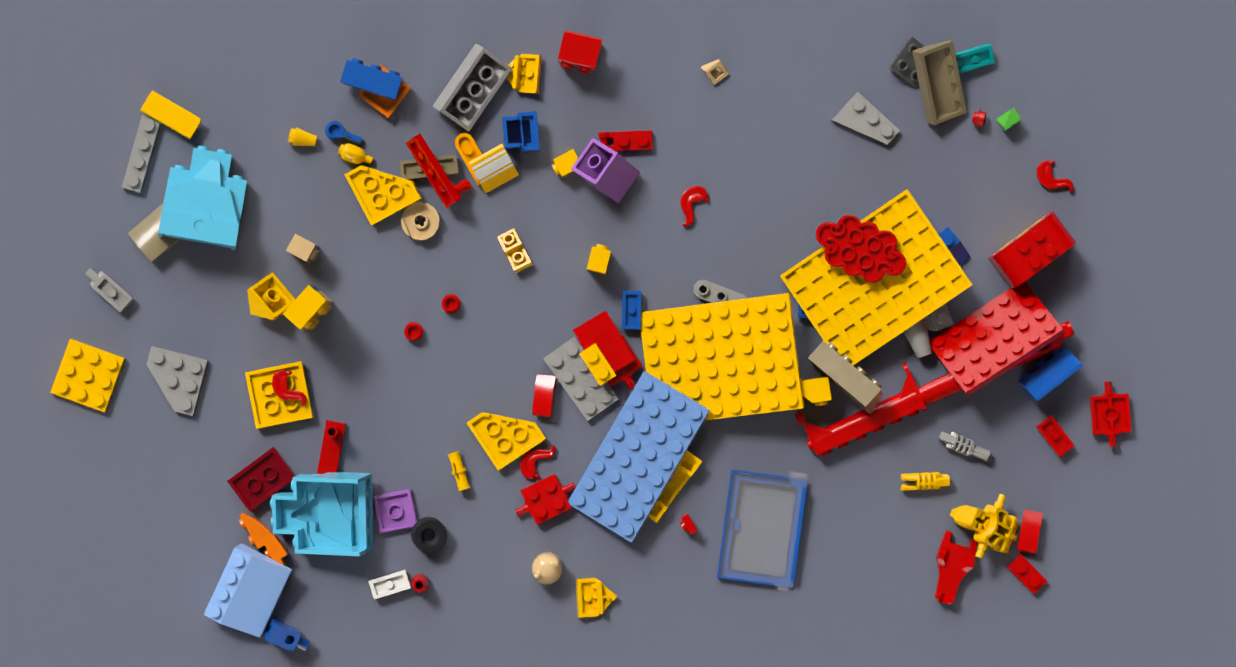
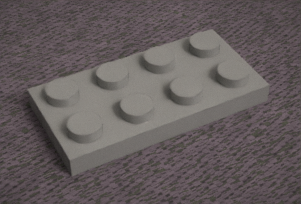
[543,337,618,421]

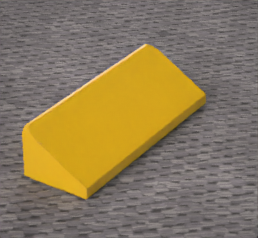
[140,91,201,139]

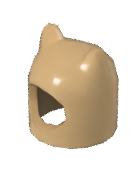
[532,552,563,584]

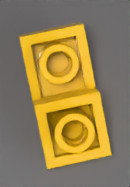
[497,228,533,273]

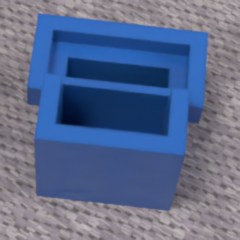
[502,111,540,152]

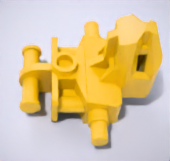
[950,494,1020,559]

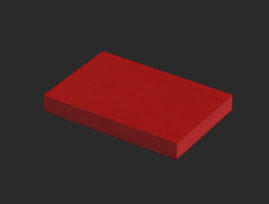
[573,310,636,372]

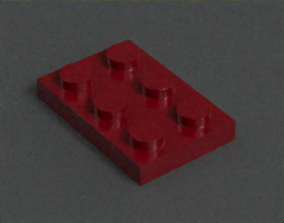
[227,447,296,512]

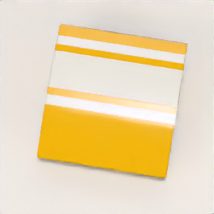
[468,144,519,193]

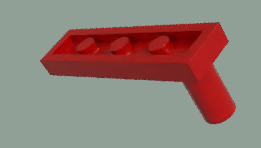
[406,133,471,208]
[317,420,346,474]

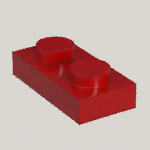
[1035,415,1075,457]
[1006,554,1047,594]

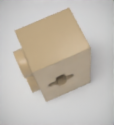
[286,234,320,263]

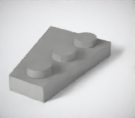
[831,92,900,145]

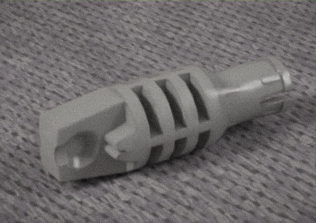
[938,431,991,462]

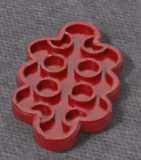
[816,215,907,283]

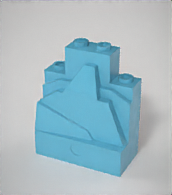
[158,146,247,251]
[270,472,374,556]

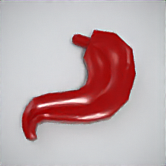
[1036,160,1074,192]
[680,186,709,226]
[272,370,307,405]
[520,444,555,479]

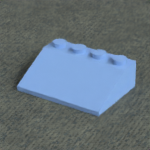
[204,543,292,637]

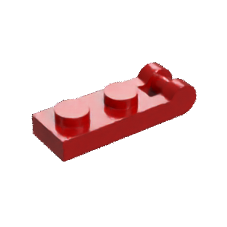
[598,130,652,151]

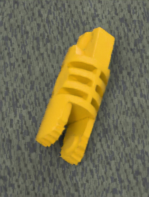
[901,472,950,491]

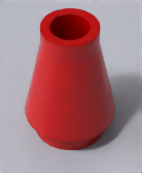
[411,574,430,593]

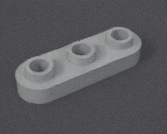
[693,280,747,303]

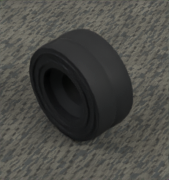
[411,517,447,553]

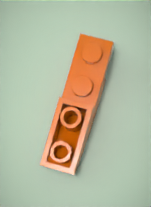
[239,512,291,575]

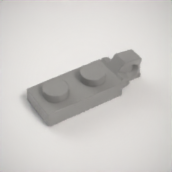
[85,268,134,313]

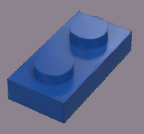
[622,291,641,329]

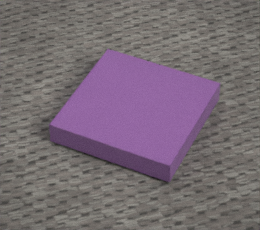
[373,488,417,534]

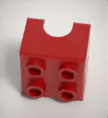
[558,30,602,75]

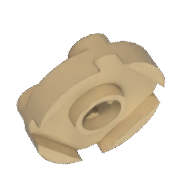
[401,202,440,240]

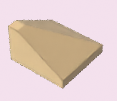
[701,59,729,85]

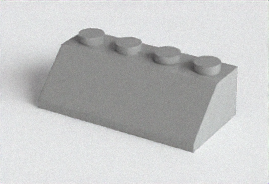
[432,43,512,131]

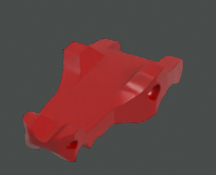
[934,530,977,604]

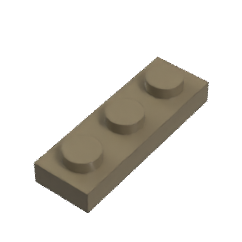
[399,154,459,180]

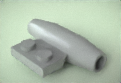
[904,303,954,358]

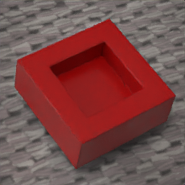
[680,513,697,534]

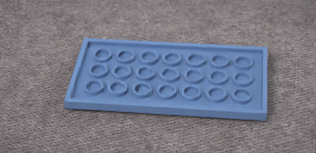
[568,371,710,543]

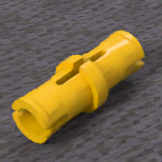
[448,451,470,491]

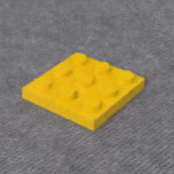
[50,339,125,412]
[245,361,313,429]

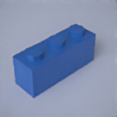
[340,58,403,101]

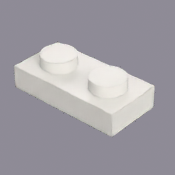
[368,569,411,599]

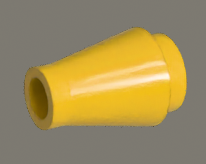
[288,127,317,147]

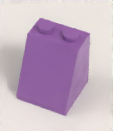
[571,138,640,204]

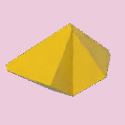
[247,272,296,320]

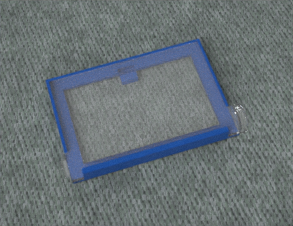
[717,469,808,591]

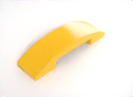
[648,450,703,523]

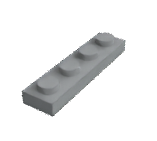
[121,114,161,193]

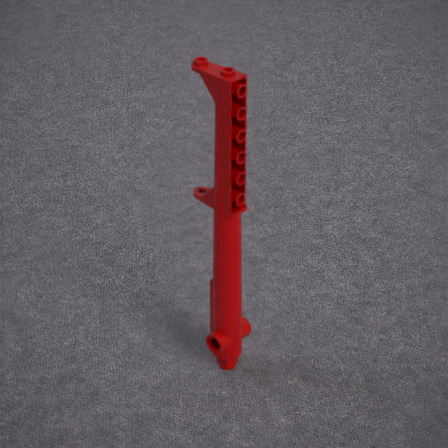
[794,321,1075,457]

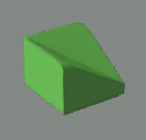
[996,108,1021,131]

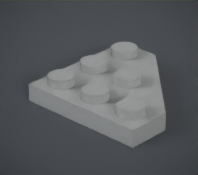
[147,346,208,416]

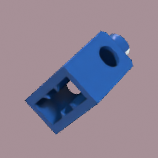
[264,617,310,652]

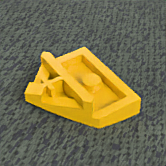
[506,54,542,94]
[576,578,617,618]

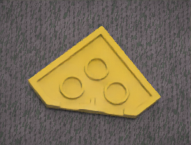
[344,165,422,225]
[467,412,546,470]

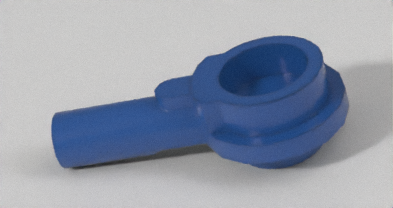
[325,121,363,145]

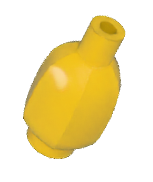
[337,143,373,164]

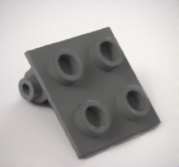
[889,36,925,89]

